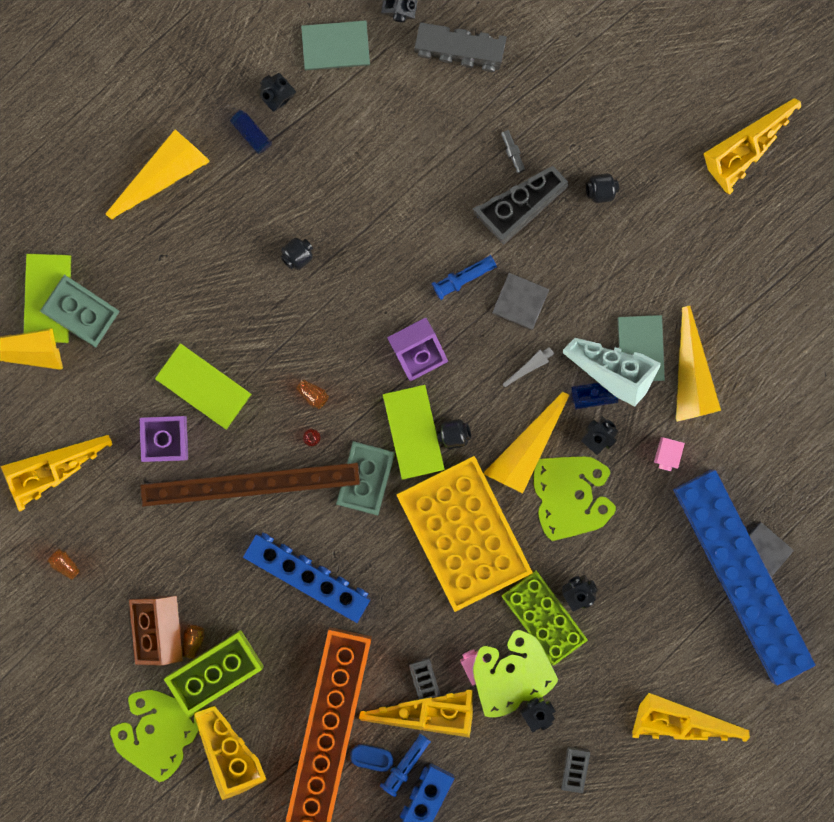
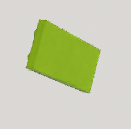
[24,254,71,343]
[155,343,252,430]
[383,385,445,480]
[501,570,588,666]

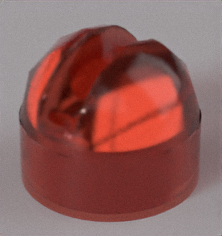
[303,429,321,447]

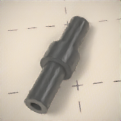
[501,130,525,173]

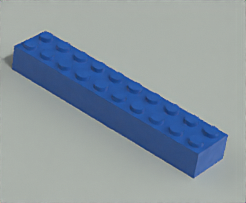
[673,470,816,686]

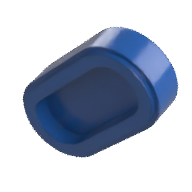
[350,744,393,772]

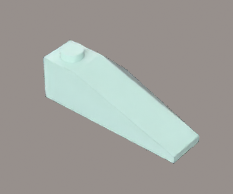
[563,338,661,407]

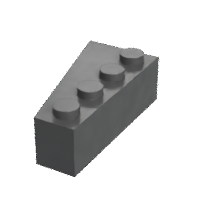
[414,22,507,72]
[473,166,568,245]

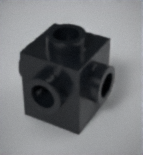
[381,0,418,23]
[256,73,296,112]
[581,416,618,455]
[562,574,598,612]
[520,697,556,733]

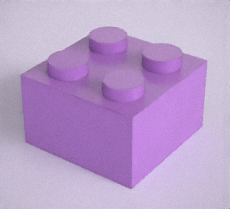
[140,416,188,462]

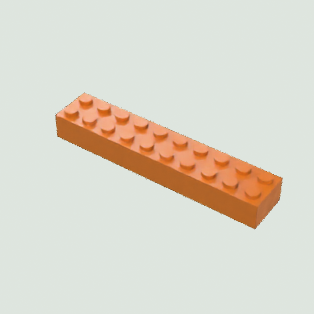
[286,627,372,822]

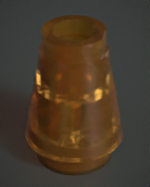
[296,379,329,410]
[47,549,80,580]
[182,625,205,659]

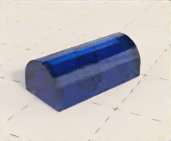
[230,110,272,155]
[571,383,618,410]

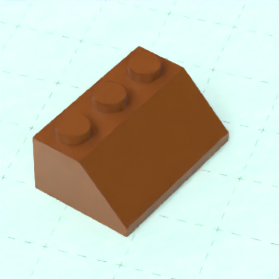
[129,596,183,665]

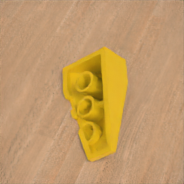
[194,706,266,800]

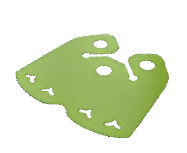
[534,457,616,541]
[473,630,558,717]
[110,690,200,782]

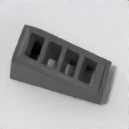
[408,657,441,700]
[561,746,590,793]

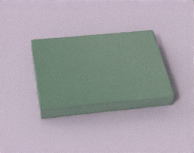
[301,21,370,70]
[40,274,120,348]
[618,315,665,381]
[336,441,395,515]

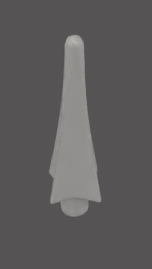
[503,347,554,387]

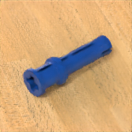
[431,255,497,300]
[380,734,431,797]

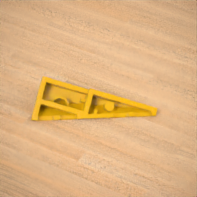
[704,98,801,194]
[106,130,210,219]
[675,306,721,422]
[0,328,63,369]
[483,392,569,493]
[0,435,113,512]
[359,690,473,738]
[632,693,750,742]

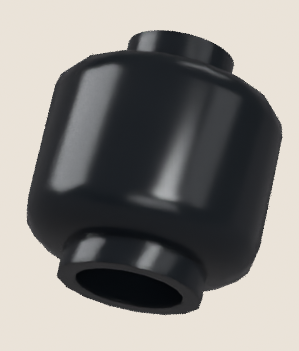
[586,173,619,203]
[280,238,313,270]
[438,419,471,450]

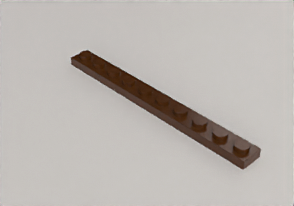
[140,463,360,507]

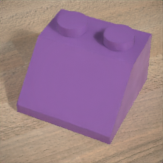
[387,318,448,381]

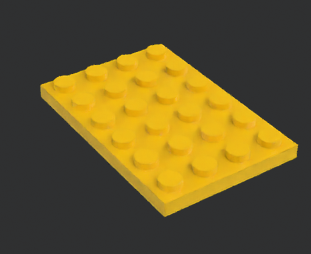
[396,456,533,612]

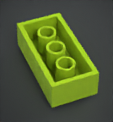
[164,630,264,717]

